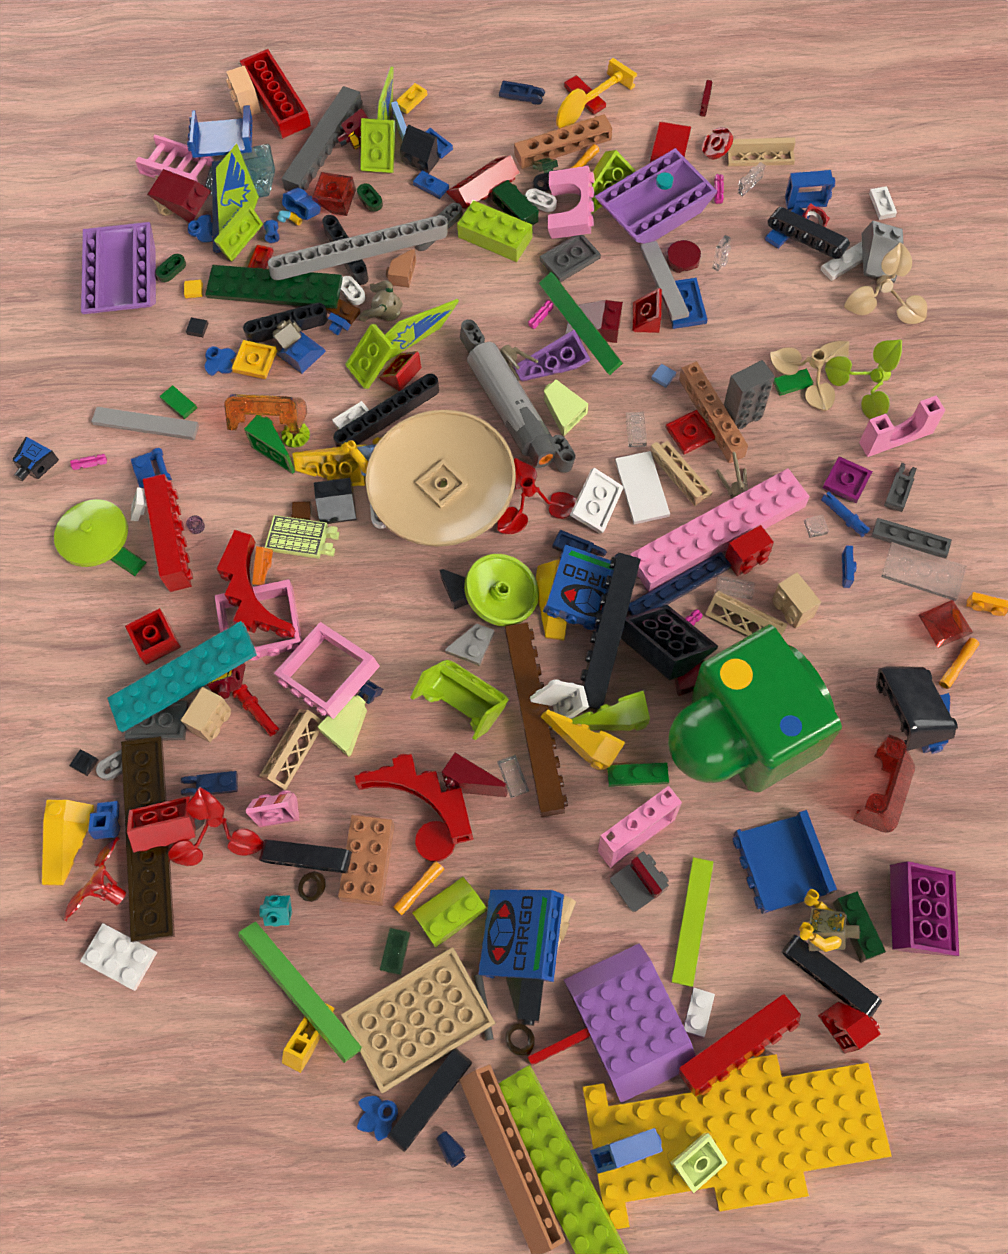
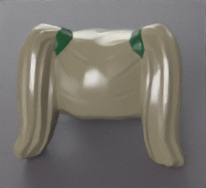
[359,280,403,322]

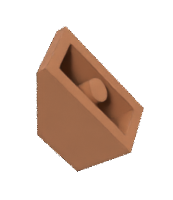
[386,249,417,288]

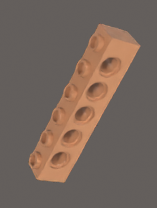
[514,114,612,169]
[679,361,748,463]

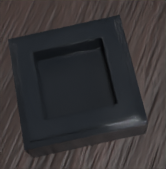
[186,317,209,338]
[69,749,99,776]

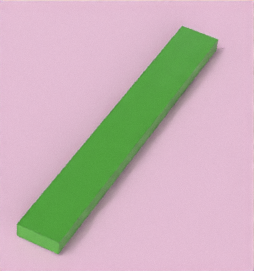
[238,921,362,1063]

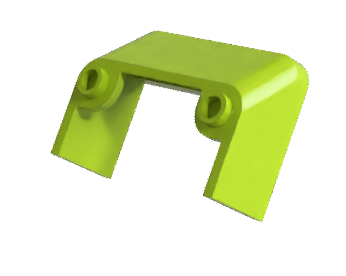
[410,660,509,740]

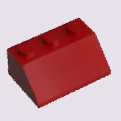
[127,796,196,852]

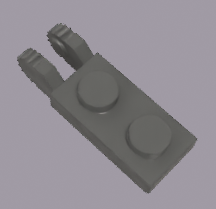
[884,463,917,512]

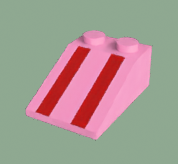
[246,791,299,827]

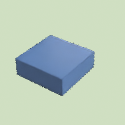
[651,364,676,388]

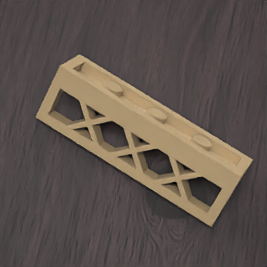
[727,137,796,167]
[650,441,713,506]
[705,591,788,636]
[259,709,323,790]

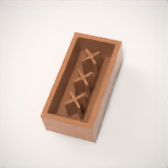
[338,815,395,906]

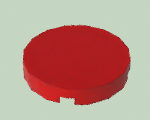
[702,127,733,160]
[415,821,456,862]

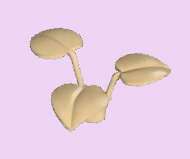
[844,243,927,324]
[770,341,849,411]

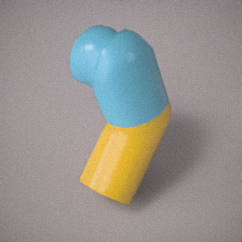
[277,210,303,225]

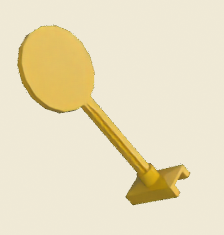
[556,58,637,129]

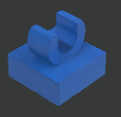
[328,313,351,335]

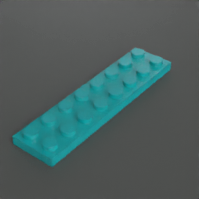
[107,621,257,732]

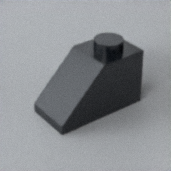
[439,569,469,610]

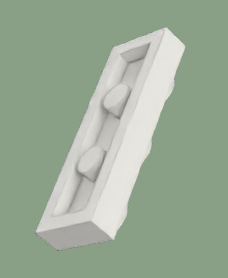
[820,241,863,281]

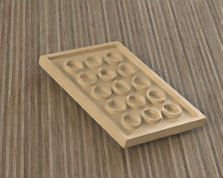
[341,947,496,1094]

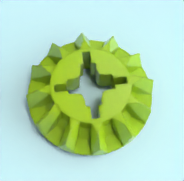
[281,421,310,448]

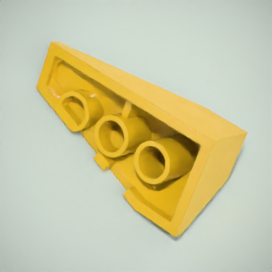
[292,445,367,486]
[536,560,567,641]
[541,710,625,770]

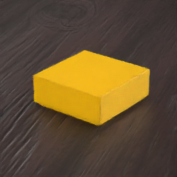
[184,280,203,298]

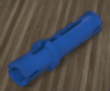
[821,492,870,537]

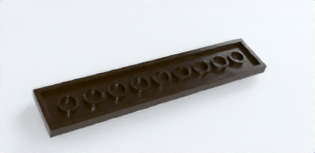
[121,736,175,943]

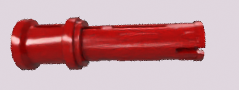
[232,684,279,737]

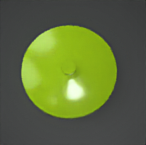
[54,499,128,567]
[464,554,539,626]

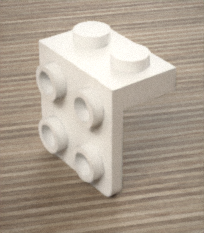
[530,680,589,719]

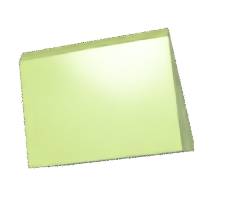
[670,1133,728,1193]

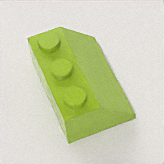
[412,877,487,948]

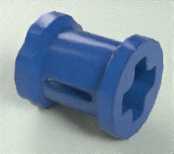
[264,220,280,243]

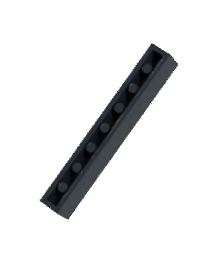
[580,552,641,710]

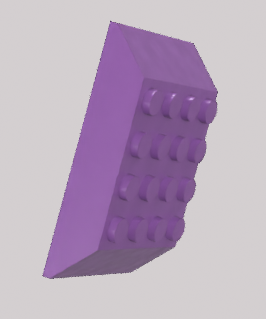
[595,148,717,244]
[81,222,156,314]
[564,943,696,1103]

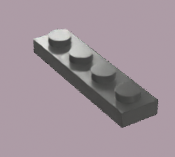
[871,518,952,559]

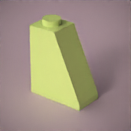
[544,380,588,436]
[318,695,367,757]

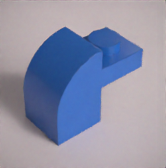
[88,801,120,840]

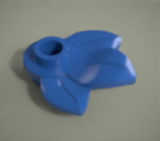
[188,215,213,243]
[205,346,236,376]
[357,1096,398,1141]

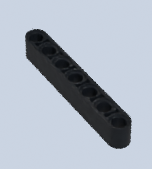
[333,373,439,447]

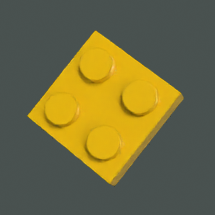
[232,340,277,379]

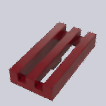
[699,80,713,117]
[630,857,662,898]

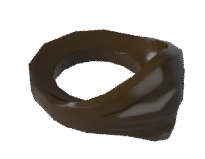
[298,871,326,902]
[505,1024,535,1056]

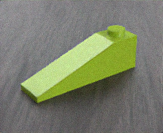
[578,150,636,214]
[571,691,650,731]

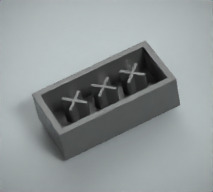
[724,360,775,429]

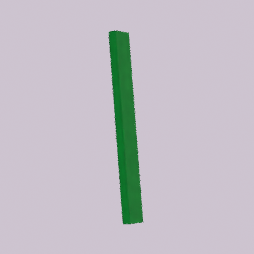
[539,272,623,375]

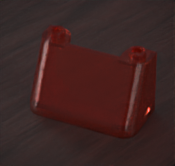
[853,734,915,833]

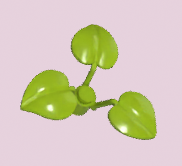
[825,339,902,419]

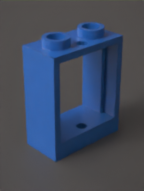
[785,170,835,210]

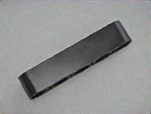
[768,207,850,259]
[322,215,369,285]
[243,303,328,343]
[259,839,352,874]
[782,935,882,1018]
[387,1048,472,1152]

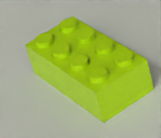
[457,200,533,262]

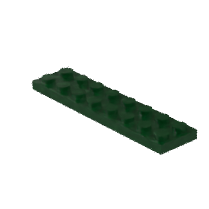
[205,265,343,309]

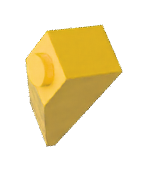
[282,1003,335,1073]

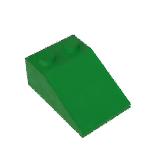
[244,414,295,474]

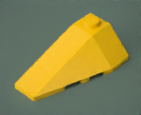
[42,800,94,886]

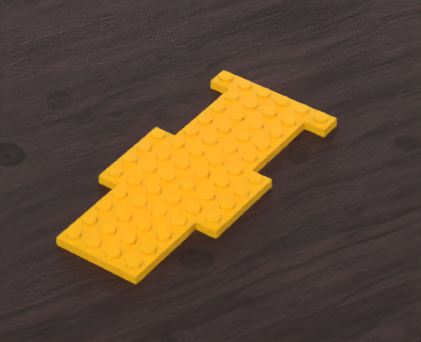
[583,1054,892,1229]

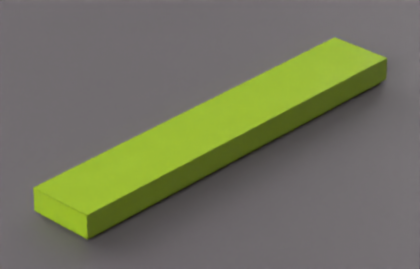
[671,857,714,987]

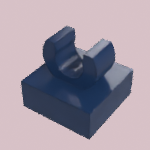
[358,680,384,704]

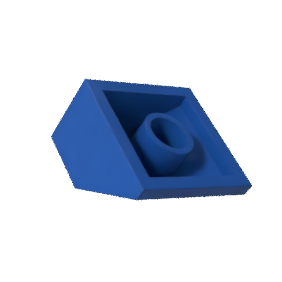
[277,331,326,374]

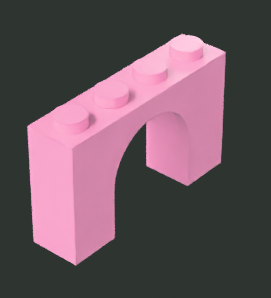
[548,166,594,239]
[859,395,945,457]

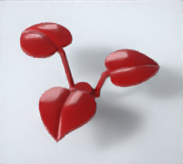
[497,458,577,534]
[168,787,264,866]
[64,837,127,922]

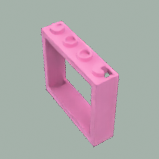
[215,579,302,661]
[274,622,380,719]
[598,786,682,868]

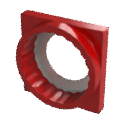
[802,203,830,227]

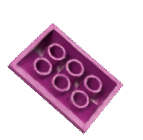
[890,861,960,957]

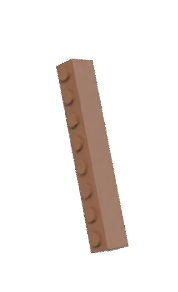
[459,1064,566,1254]

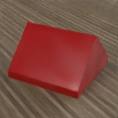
[632,288,662,333]
[379,351,422,391]

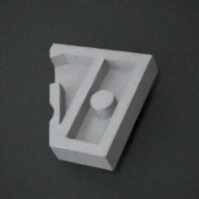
[445,624,495,666]

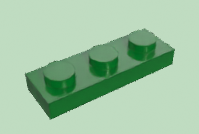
[607,762,669,787]

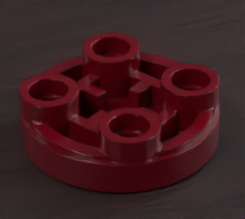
[667,240,701,273]

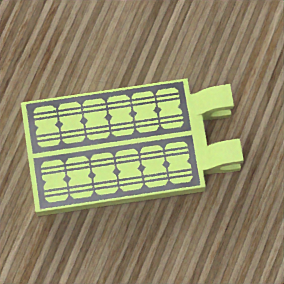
[265,515,340,559]

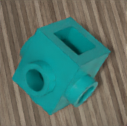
[259,895,292,927]

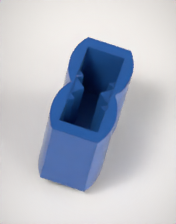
[282,188,321,220]

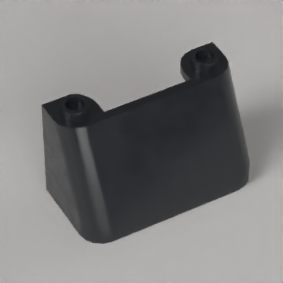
[876,666,958,751]

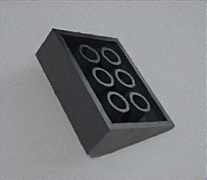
[621,605,718,680]

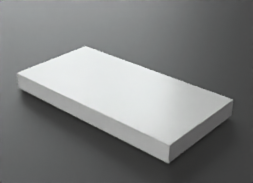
[615,451,670,525]

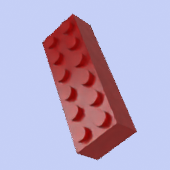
[240,49,311,138]
[143,474,193,592]

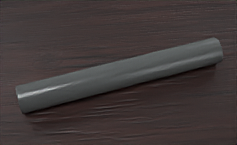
[474,974,494,1041]

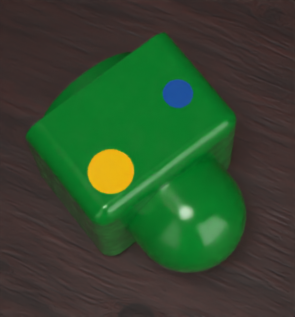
[668,624,842,793]

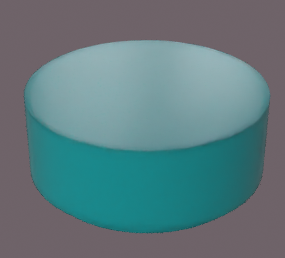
[656,172,674,190]

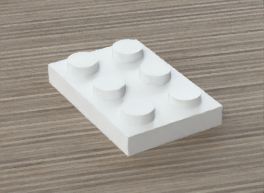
[570,468,624,534]
[80,923,157,991]

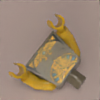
[799,889,860,952]

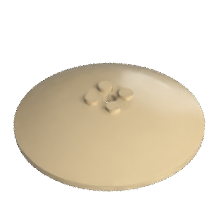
[366,410,516,547]

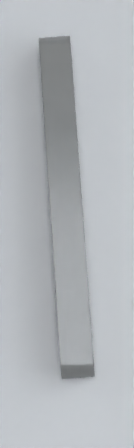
[268,215,448,280]

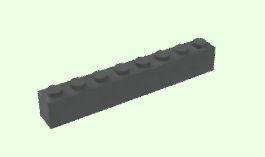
[282,86,363,191]

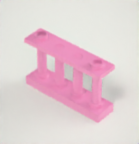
[135,135,214,182]

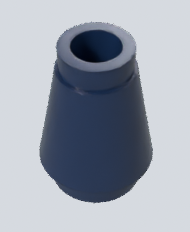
[436,1131,467,1168]

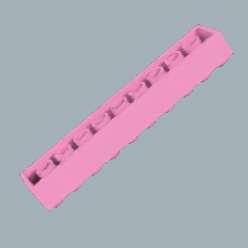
[630,469,810,592]

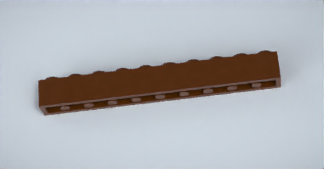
[505,622,568,818]

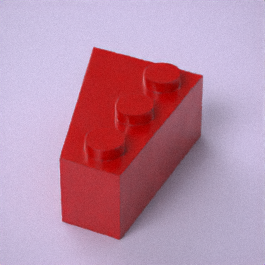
[818,1001,881,1054]

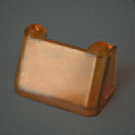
[224,394,307,433]

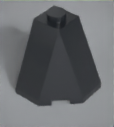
[506,977,544,1026]

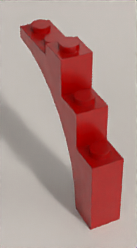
[216,530,296,638]
[354,754,474,845]

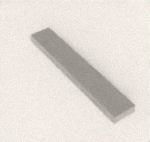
[640,241,689,321]
[91,407,199,440]

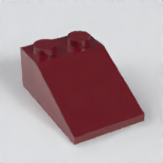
[147,169,211,223]
[566,300,623,343]
[442,752,508,797]

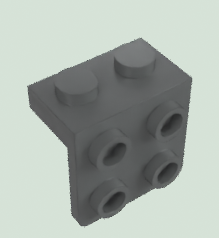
[610,851,669,912]

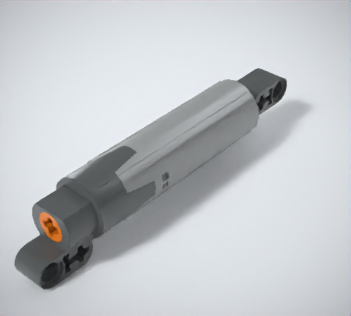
[459,319,576,473]

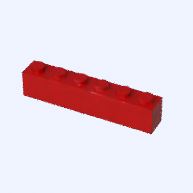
[679,994,801,1097]

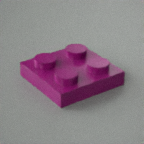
[822,456,873,503]

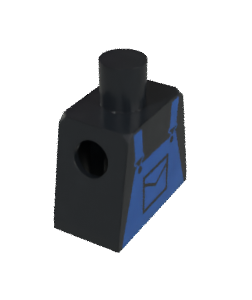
[12,437,59,482]

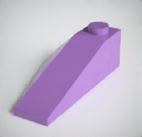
[514,330,591,382]

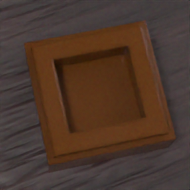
[291,501,312,520]

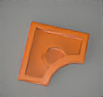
[252,546,273,585]

